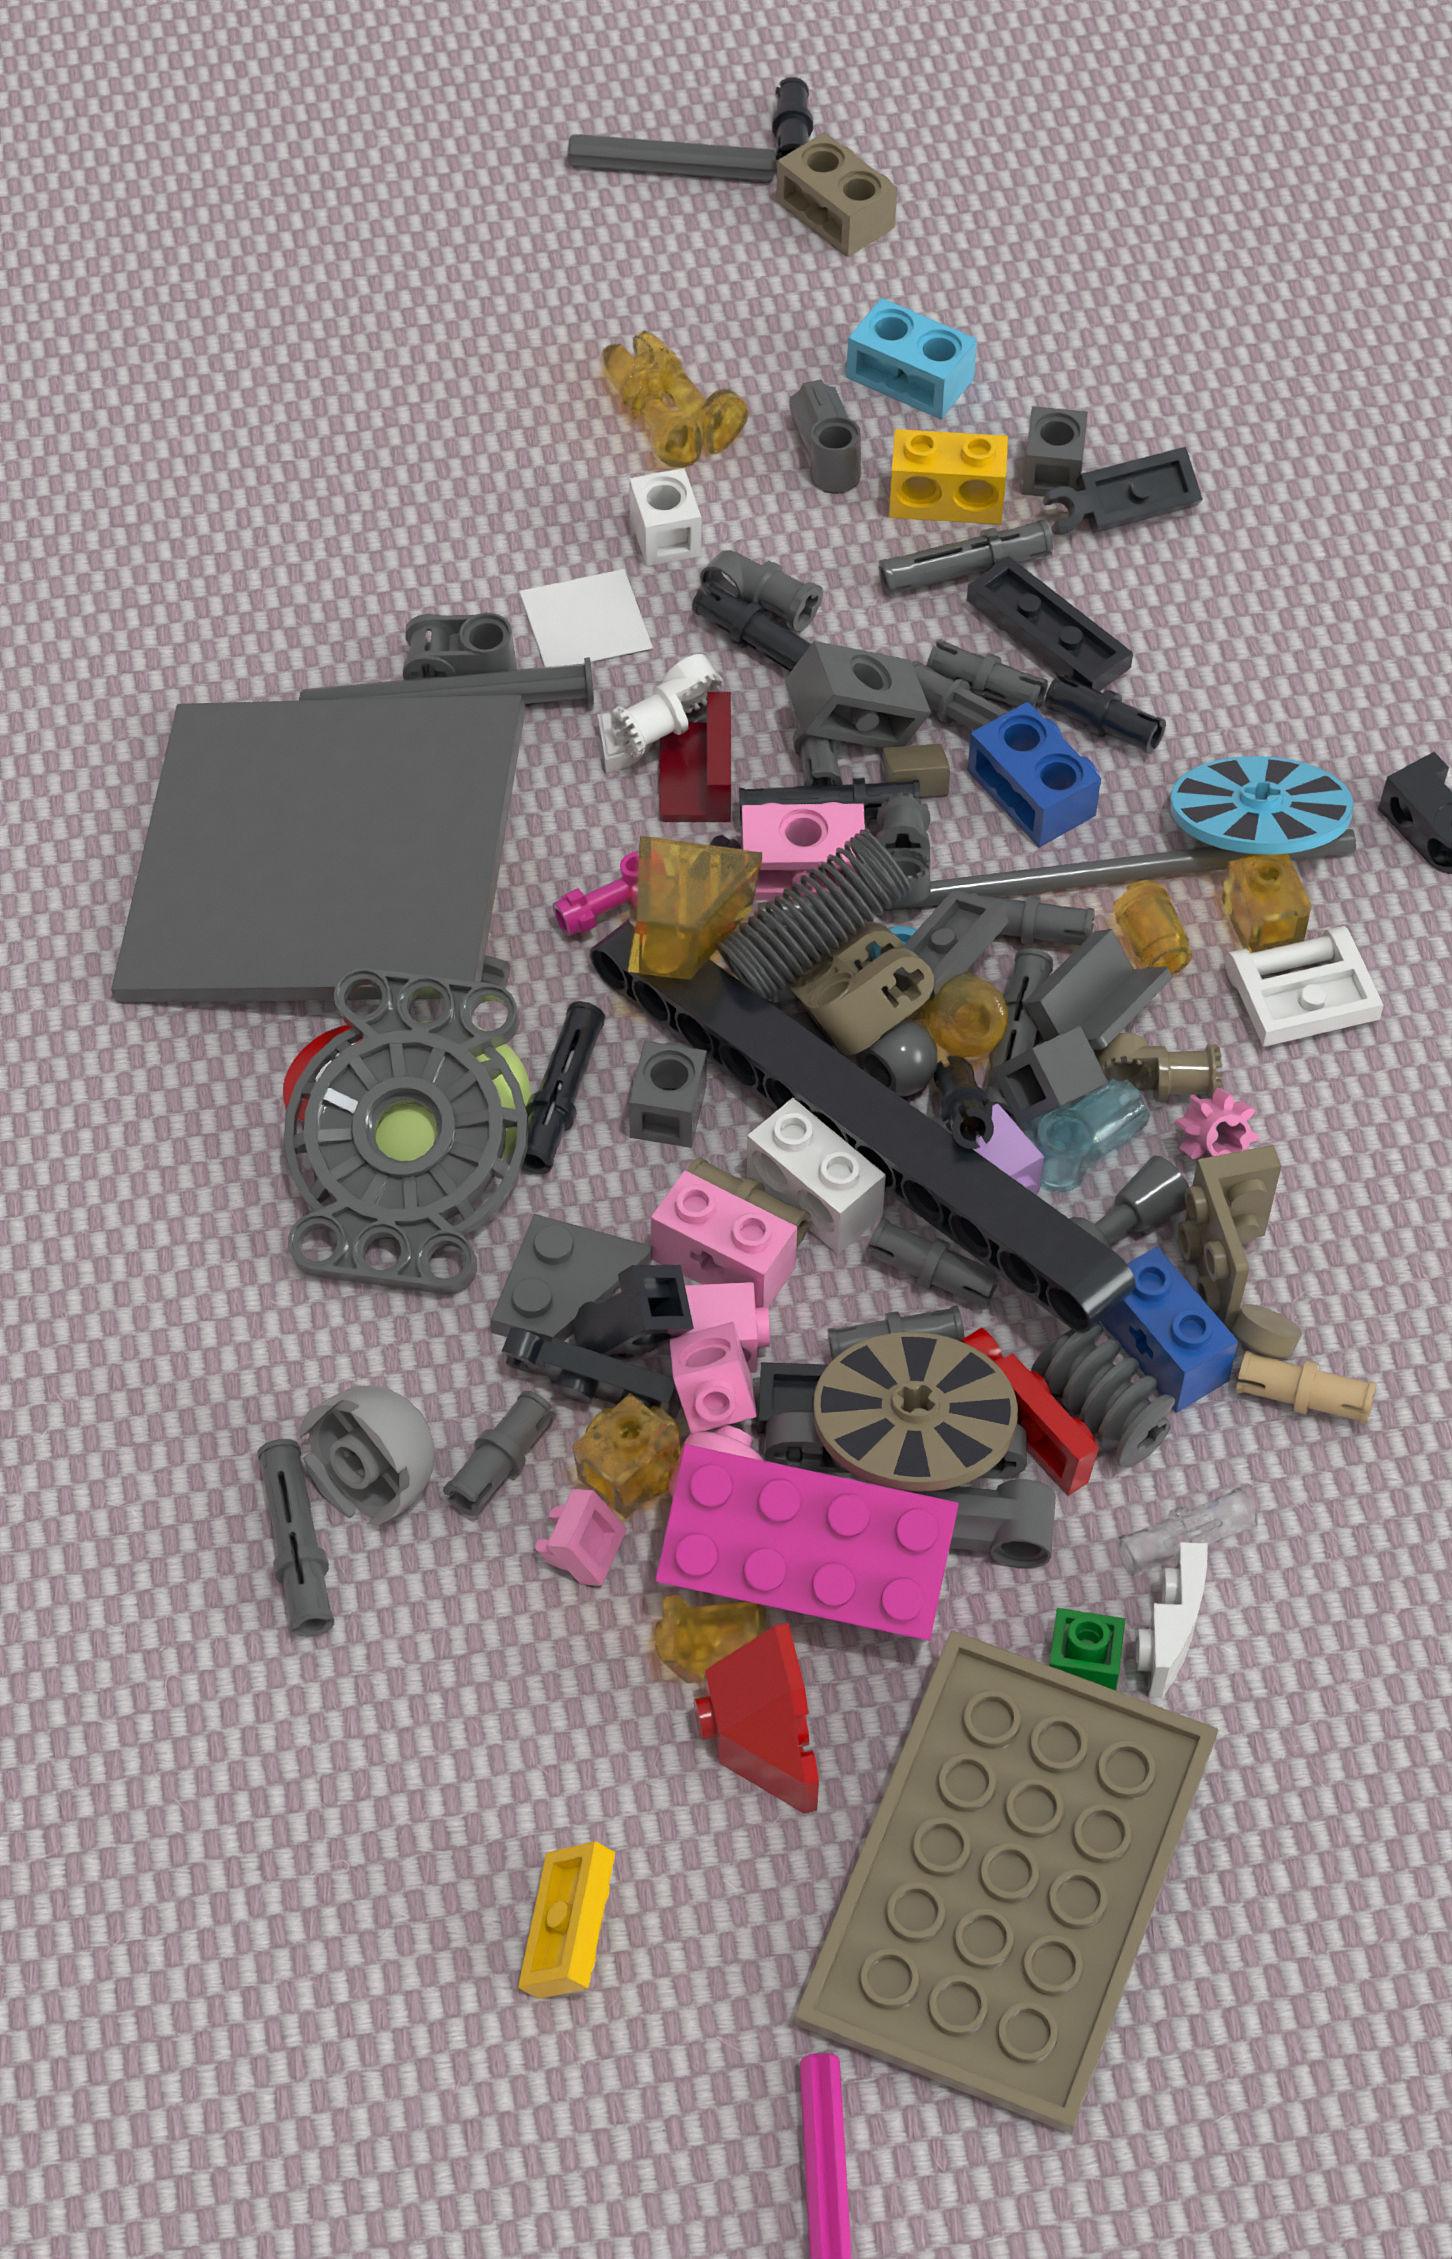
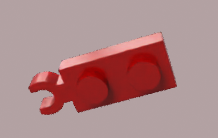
[961,1328,1099,1496]

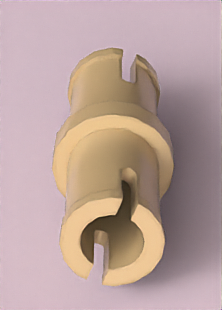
[1236,1351,1377,1425]

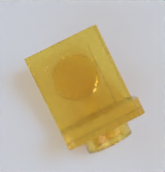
[654,1595,766,1684]

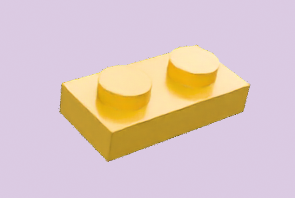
[518,1841,616,1999]

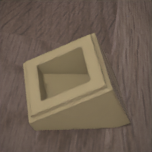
[882,744,950,797]

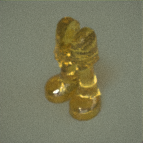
[601,330,749,468]

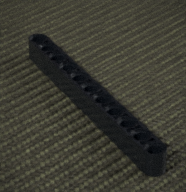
[589,912,1136,1333]

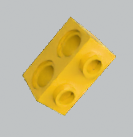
[889,429,1008,525]

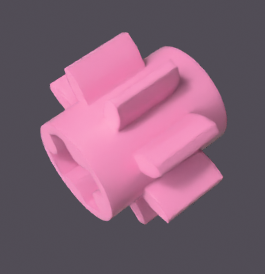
[1175,1088,1259,1160]

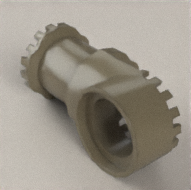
[1093,1033,1223,1102]

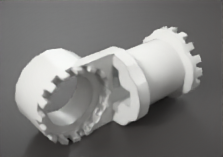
[610,654,724,758]

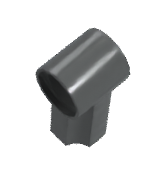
[789,379,861,492]
[923,1479,1056,1569]

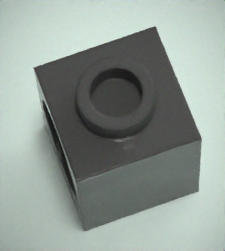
[1022,406,1088,497]
[629,1041,707,1148]

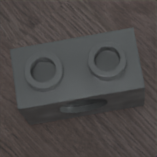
[784,641,931,748]

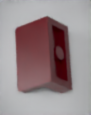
[659,692,731,822]

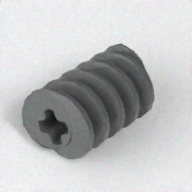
[1031,1322,1175,1468]

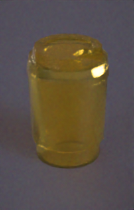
[1113,880,1193,975]

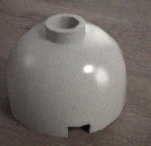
[300,1386,435,1525]

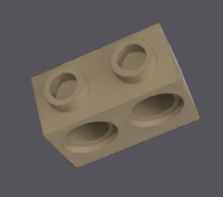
[776,132,897,257]

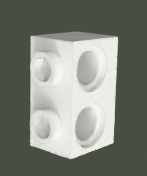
[747,1098,886,1254]

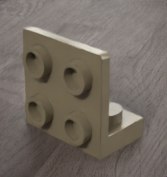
[1178,1145,1282,1333]

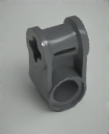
[402,612,517,680]

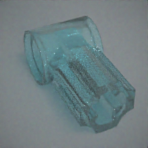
[1034,1079,1150,1192]

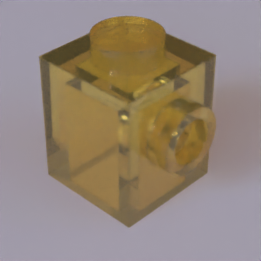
[1221,853,1312,953]

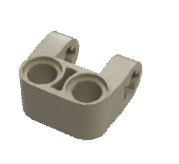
[789,922,934,1056]

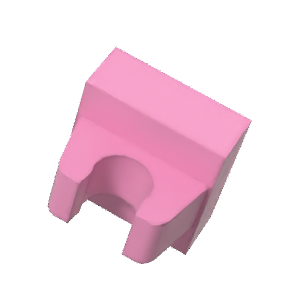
[535,1489,627,1586]

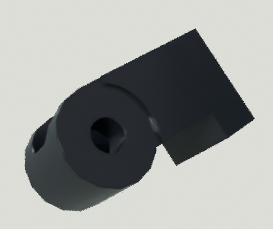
[1378,752,1452,874]
[574,1265,694,1358]

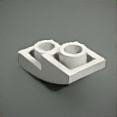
[1135,1542,1207,1698]

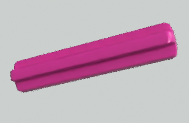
[800,2053,852,2259]

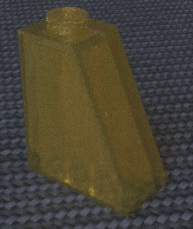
[628,836,762,980]

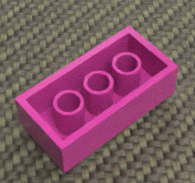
[655,1444,959,1641]

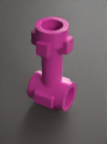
[552,851,667,936]

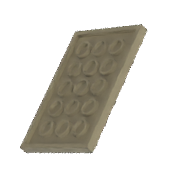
[794,1630,1218,2135]

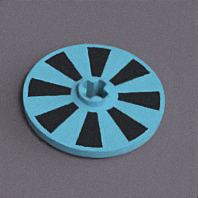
[1170,756,1353,855]

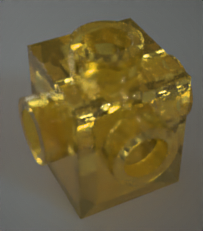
[572,1394,681,1519]

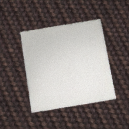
[519,569,653,667]

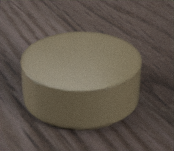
[1232,1304,1302,1359]

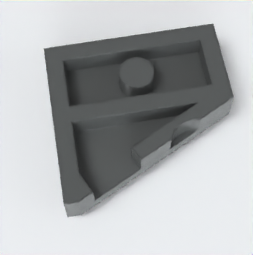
[491,1214,653,1342]

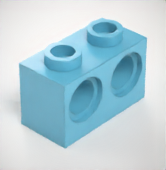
[846,298,977,420]

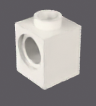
[629,468,702,567]

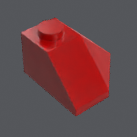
[694,1623,819,1814]

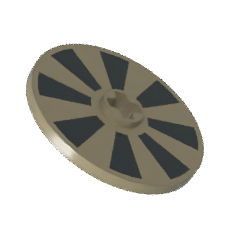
[813,1332,1018,1492]

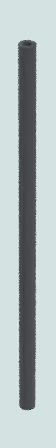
[757,829,1356,920]

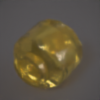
[922,971,1008,1058]

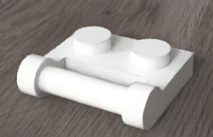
[1225,926,1384,1047]

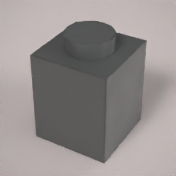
[992,1026,1108,1126]

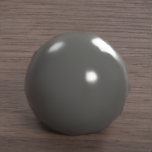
[860,1019,938,1097]

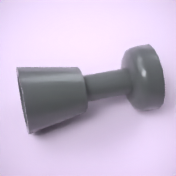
[1069,1156,1189,1249]

